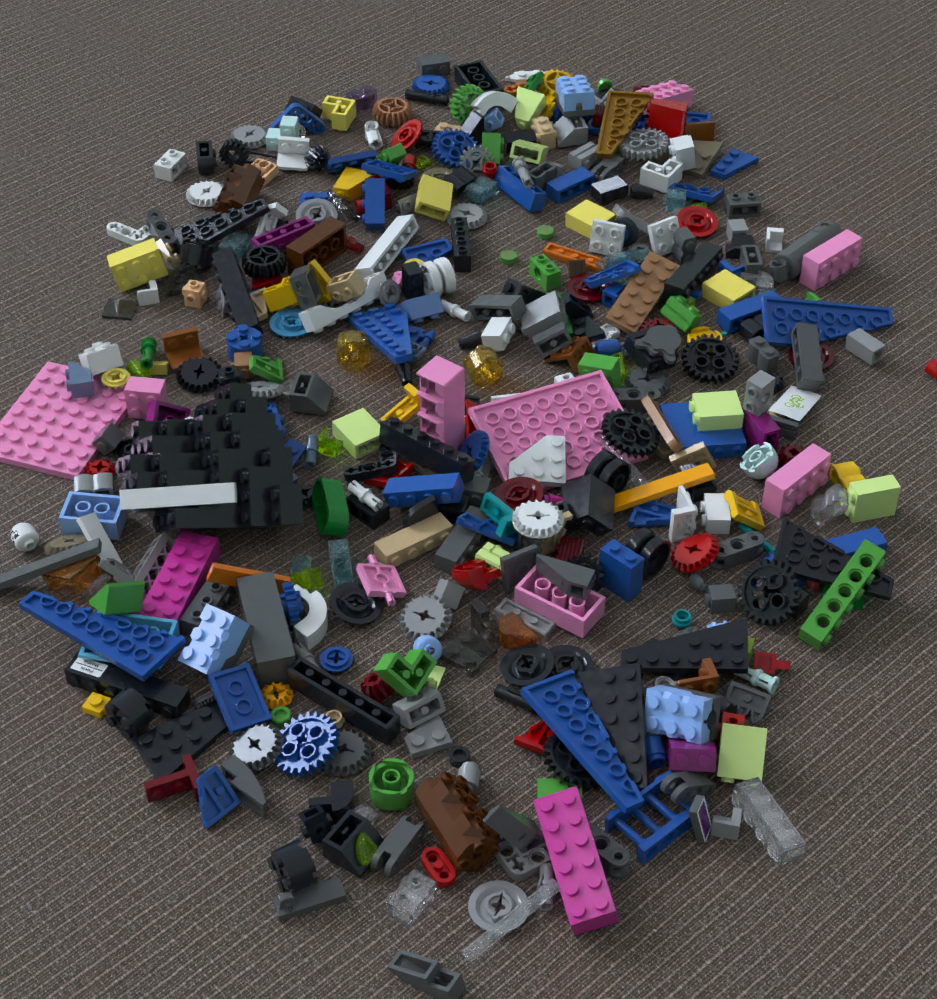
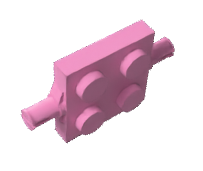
[356,554,406,606]

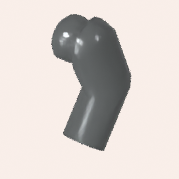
[689,569,707,592]

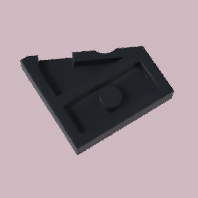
[572,316,607,342]

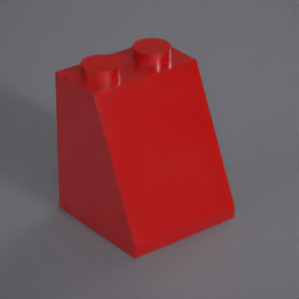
[645,98,688,139]

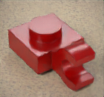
[753,651,791,674]

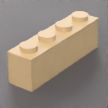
[374,512,453,567]

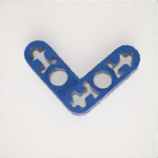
[269,102,325,135]

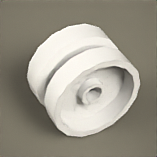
[420,257,456,296]

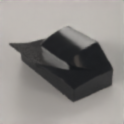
[725,234,756,259]
[561,290,594,320]

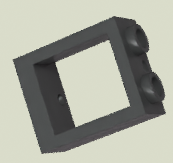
[289,264,323,311]

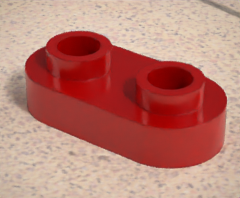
[421,846,456,888]

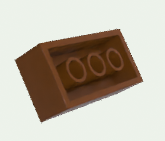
[286,216,347,275]

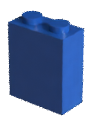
[599,539,645,603]

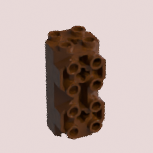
[212,163,265,214]
[415,771,500,873]

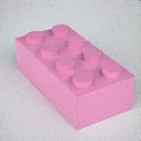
[635,80,694,114]
[799,229,863,291]
[761,443,831,519]
[514,565,606,638]

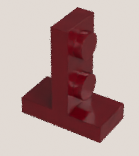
[143,753,199,803]

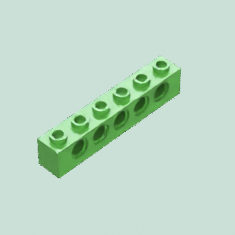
[798,539,886,650]

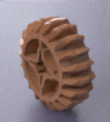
[372,96,413,128]

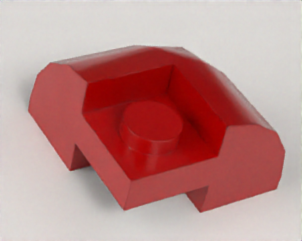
[451,560,501,590]

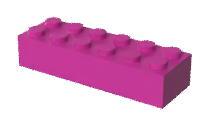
[137,531,221,634]
[533,786,620,936]

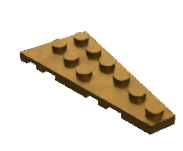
[596,90,654,159]

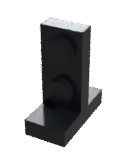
[502,277,546,305]

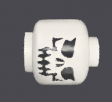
[10,523,39,552]

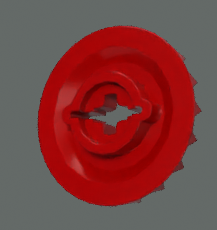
[391,119,423,152]
[677,206,718,239]
[670,532,720,573]

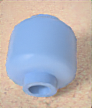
[413,635,442,661]

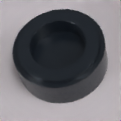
[449,746,470,768]

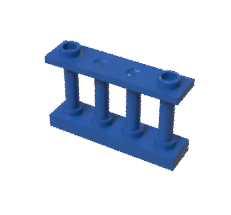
[605,770,709,865]

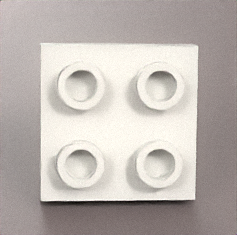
[647,216,679,256]
[589,218,626,256]

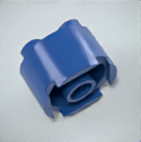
[226,324,263,362]

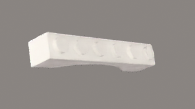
[299,271,388,334]

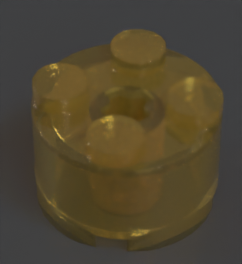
[335,330,372,372]
[462,345,504,388]

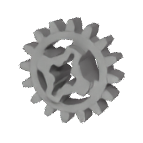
[460,144,494,179]

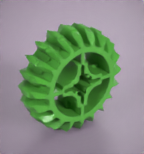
[448,84,485,124]

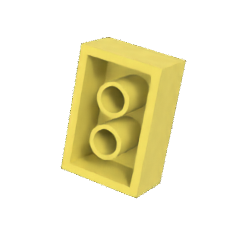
[107,238,169,292]

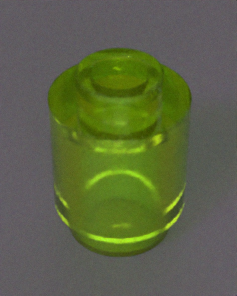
[126,359,150,378]

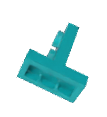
[480,492,518,538]

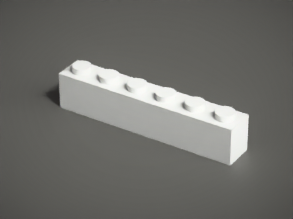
[354,214,419,278]

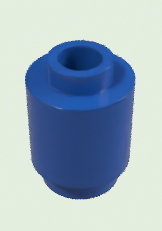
[595,339,622,357]
[647,735,667,769]

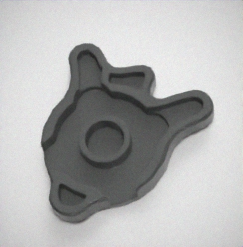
[634,325,681,364]

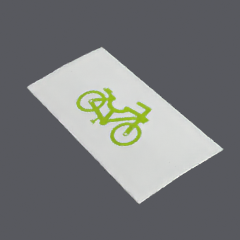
[768,386,821,421]

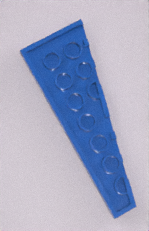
[520,669,644,814]

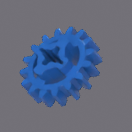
[279,581,303,627]

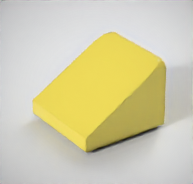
[149,361,169,375]

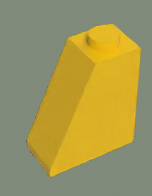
[333,167,376,203]

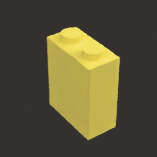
[414,174,453,222]
[565,199,616,239]
[702,269,756,308]

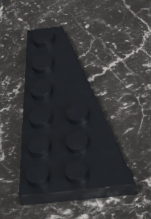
[171,198,270,253]
[773,516,895,601]
[620,618,748,674]
[578,663,650,791]
[132,700,229,779]

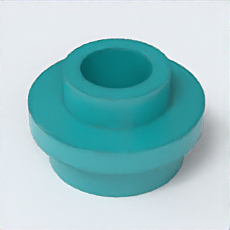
[672,609,692,628]

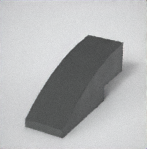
[221,754,267,819]
[387,949,466,999]

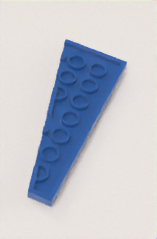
[19,591,186,682]

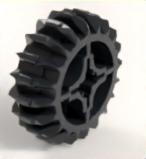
[241,244,287,280]

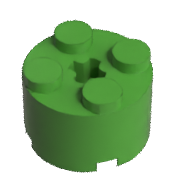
[369,758,414,811]

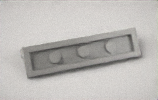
[132,532,175,596]

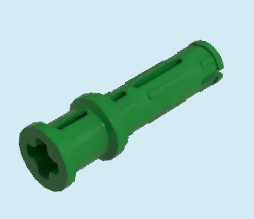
[140,337,157,370]

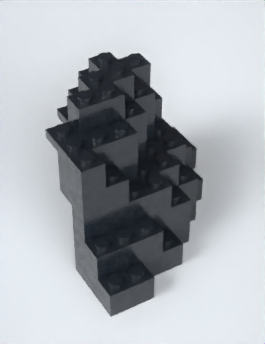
[115,383,303,533]

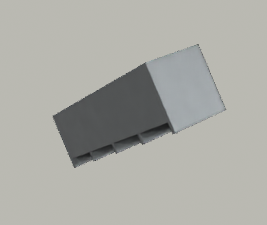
[236,572,296,688]

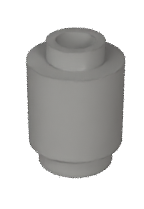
[458,761,481,793]

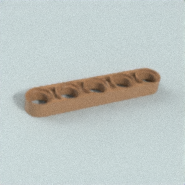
[641,395,683,453]

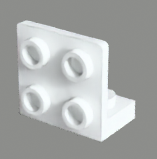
[277,136,310,172]
[668,485,698,543]

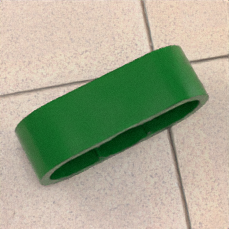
[312,477,349,538]

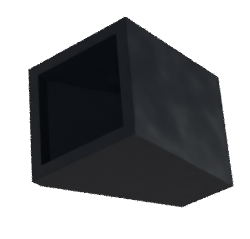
[561,474,615,536]

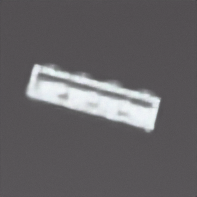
[731,777,807,866]

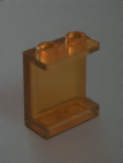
[42,555,106,595]

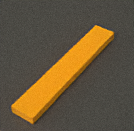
[614,463,715,513]

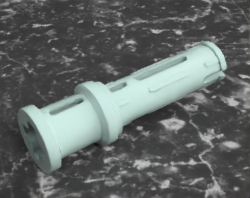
[734,667,779,695]

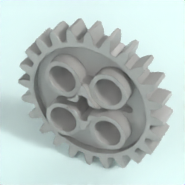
[619,127,669,161]

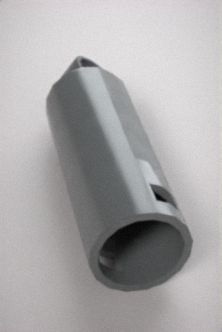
[770,220,842,282]

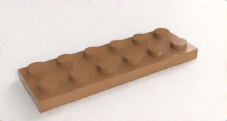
[604,251,680,334]

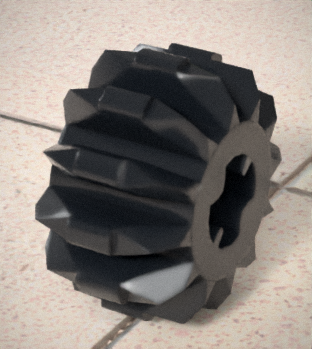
[304,144,331,172]

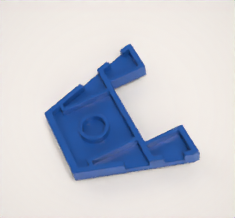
[456,512,518,546]

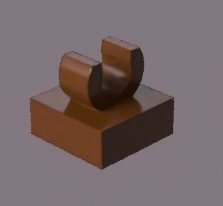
[568,259,586,277]

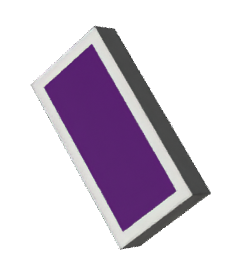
[689,795,712,843]

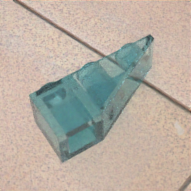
[596,248,650,282]
[327,539,354,588]

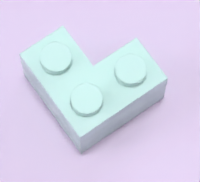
[266,115,299,152]

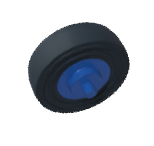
[614,217,638,247]

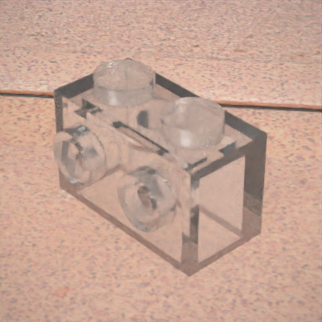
[386,869,437,929]

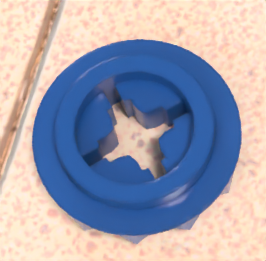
[320,646,353,675]

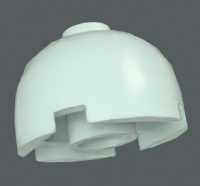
[740,442,779,480]

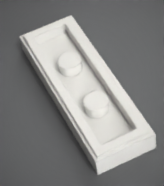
[76,512,122,572]

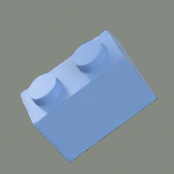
[398,292,444,324]

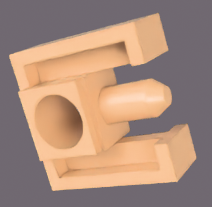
[251,158,279,186]

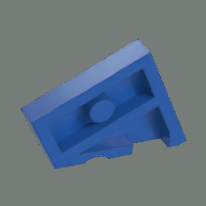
[196,765,241,828]

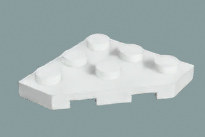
[508,435,566,487]

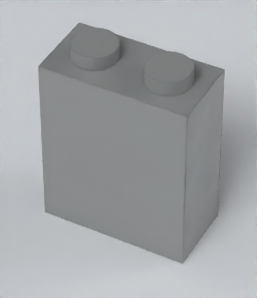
[519,290,568,341]

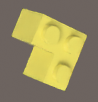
[322,95,356,131]

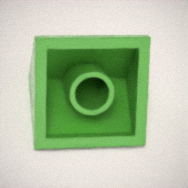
[89,580,145,615]

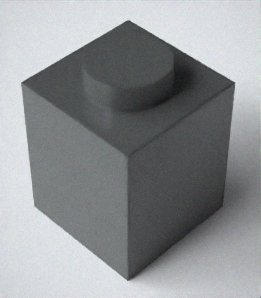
[92,422,125,455]
[704,584,737,614]

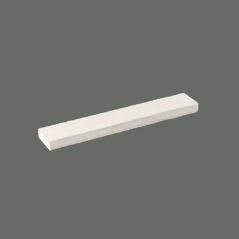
[119,482,237,510]

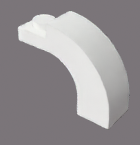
[469,91,518,116]
[293,584,328,651]

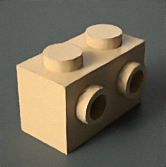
[531,116,558,149]
[325,270,368,303]

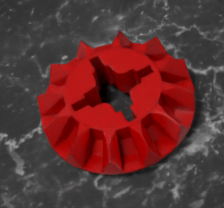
[85,458,116,476]

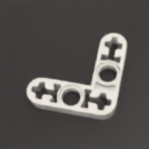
[106,219,167,246]

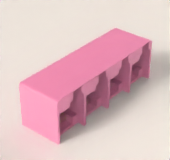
[416,355,465,450]

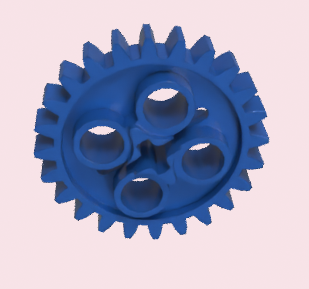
[431,128,480,169]
[274,711,340,778]

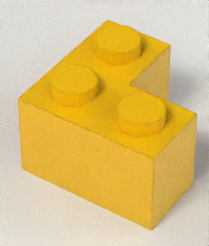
[262,276,301,312]

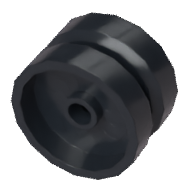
[584,450,631,494]
[626,527,671,579]

